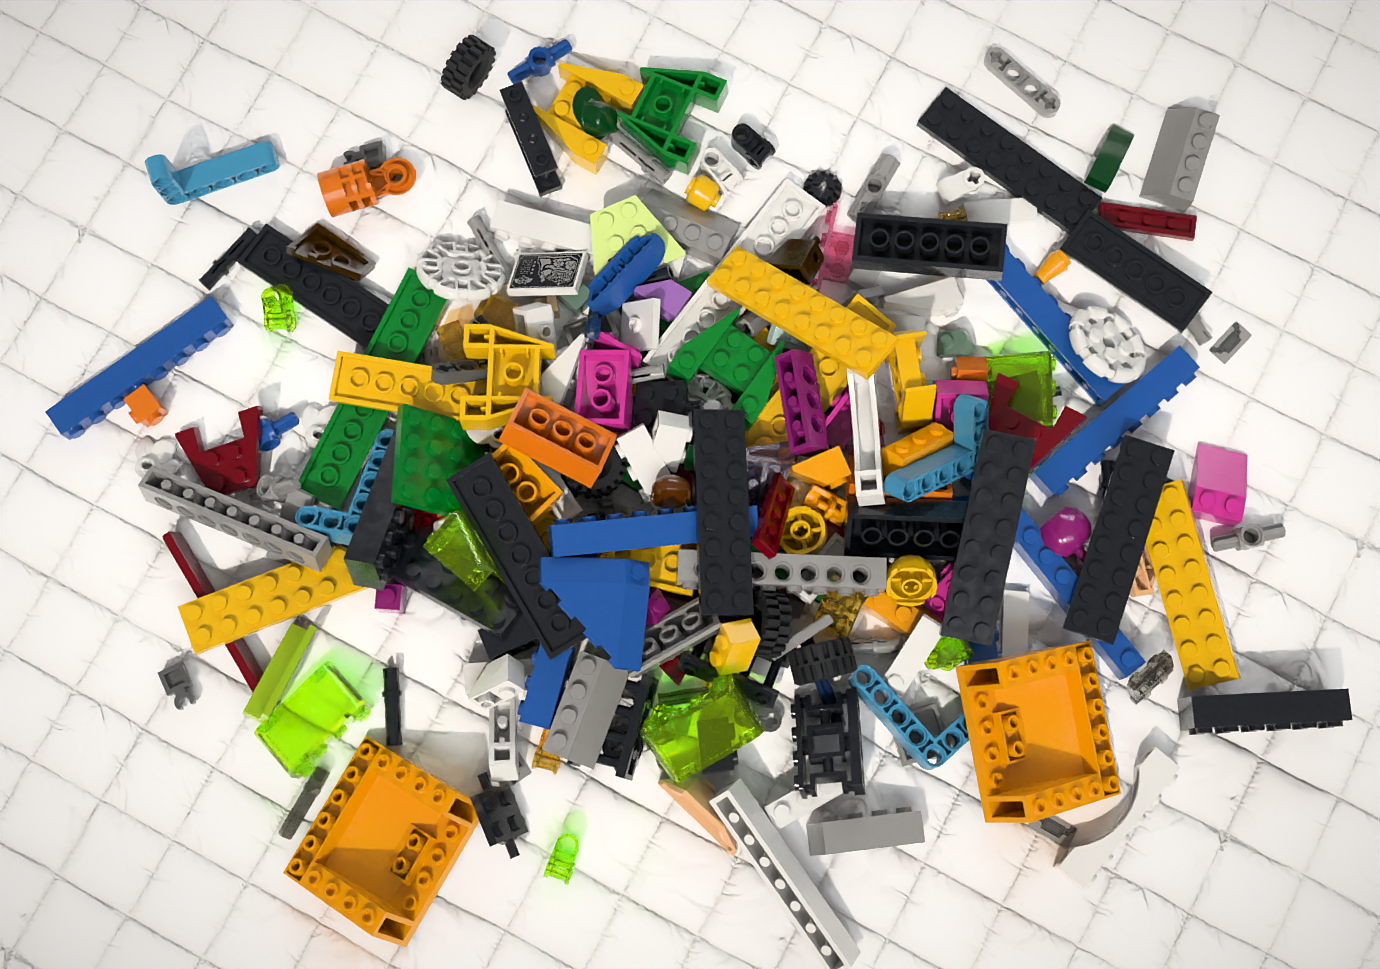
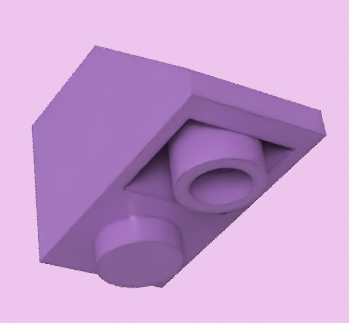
[634,279,692,322]

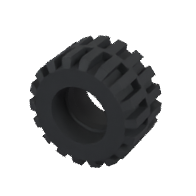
[787,637,858,686]

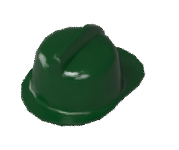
[572,86,618,140]

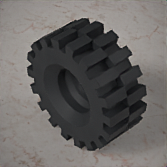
[441,34,496,100]
[562,440,626,499]
[744,590,792,658]

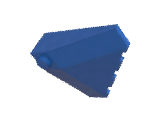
[539,557,650,672]

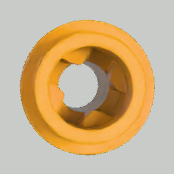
[1034,249,1071,285]

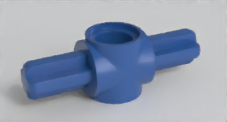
[507,39,573,84]
[259,412,300,452]

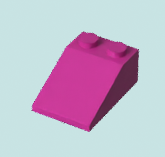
[574,350,633,432]
[933,379,989,445]
[1188,443,1248,527]

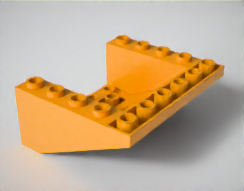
[955,640,1121,823]
[283,736,479,947]

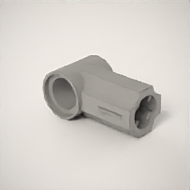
[735,311,772,338]

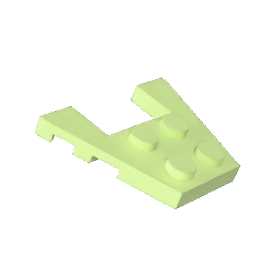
[590,195,686,277]

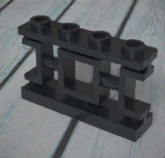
[790,688,866,799]

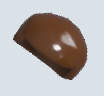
[651,474,691,508]

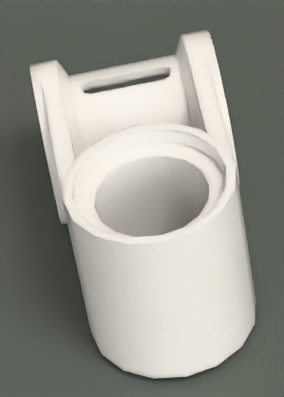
[700,147,743,196]
[936,167,985,207]

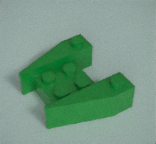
[617,67,728,175]
[666,308,785,432]

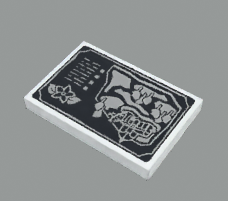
[506,251,588,296]

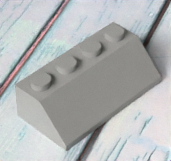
[1139,107,1220,212]
[641,188,740,267]
[627,597,726,678]
[542,650,629,770]

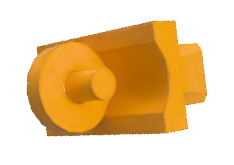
[801,483,846,527]

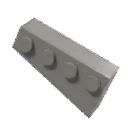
[806,806,925,856]

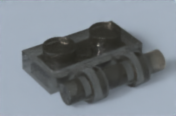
[1127,650,1174,705]

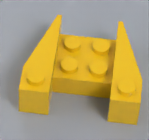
[532,62,644,175]
[459,324,556,430]
[885,329,936,435]

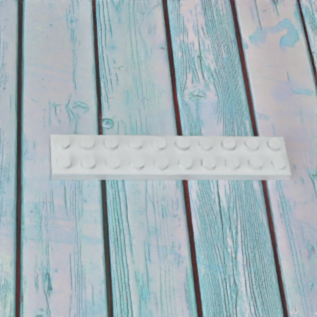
[642,178,826,381]

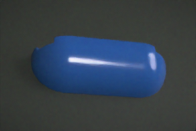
[586,233,665,315]

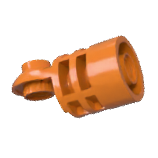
[317,158,416,218]

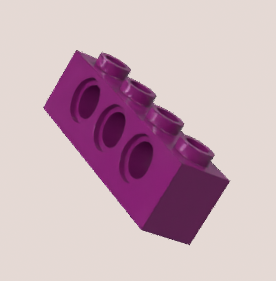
[774,349,830,457]

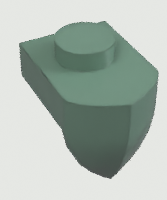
[936,329,976,359]

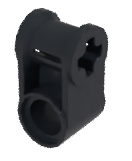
[730,123,776,170]

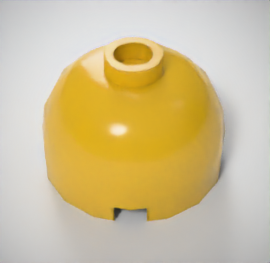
[779,506,827,555]
[886,554,938,607]

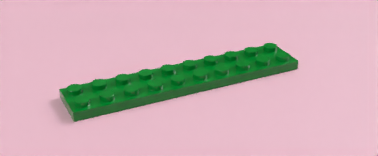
[299,267,449,511]

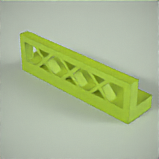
[242,623,317,725]

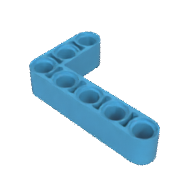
[144,141,280,205]
[883,393,989,502]
[295,429,394,545]
[848,665,969,770]

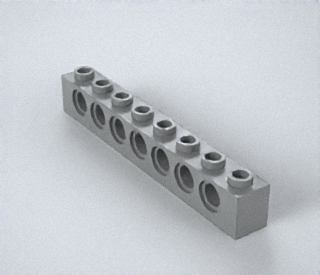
[138,466,333,572]
[676,549,887,597]

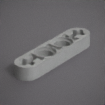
[984,47,1061,118]

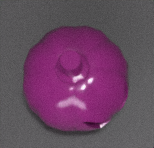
[1039,506,1092,562]

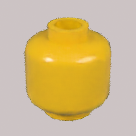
[684,174,722,211]

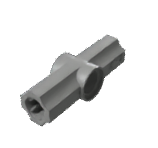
[846,153,901,223]

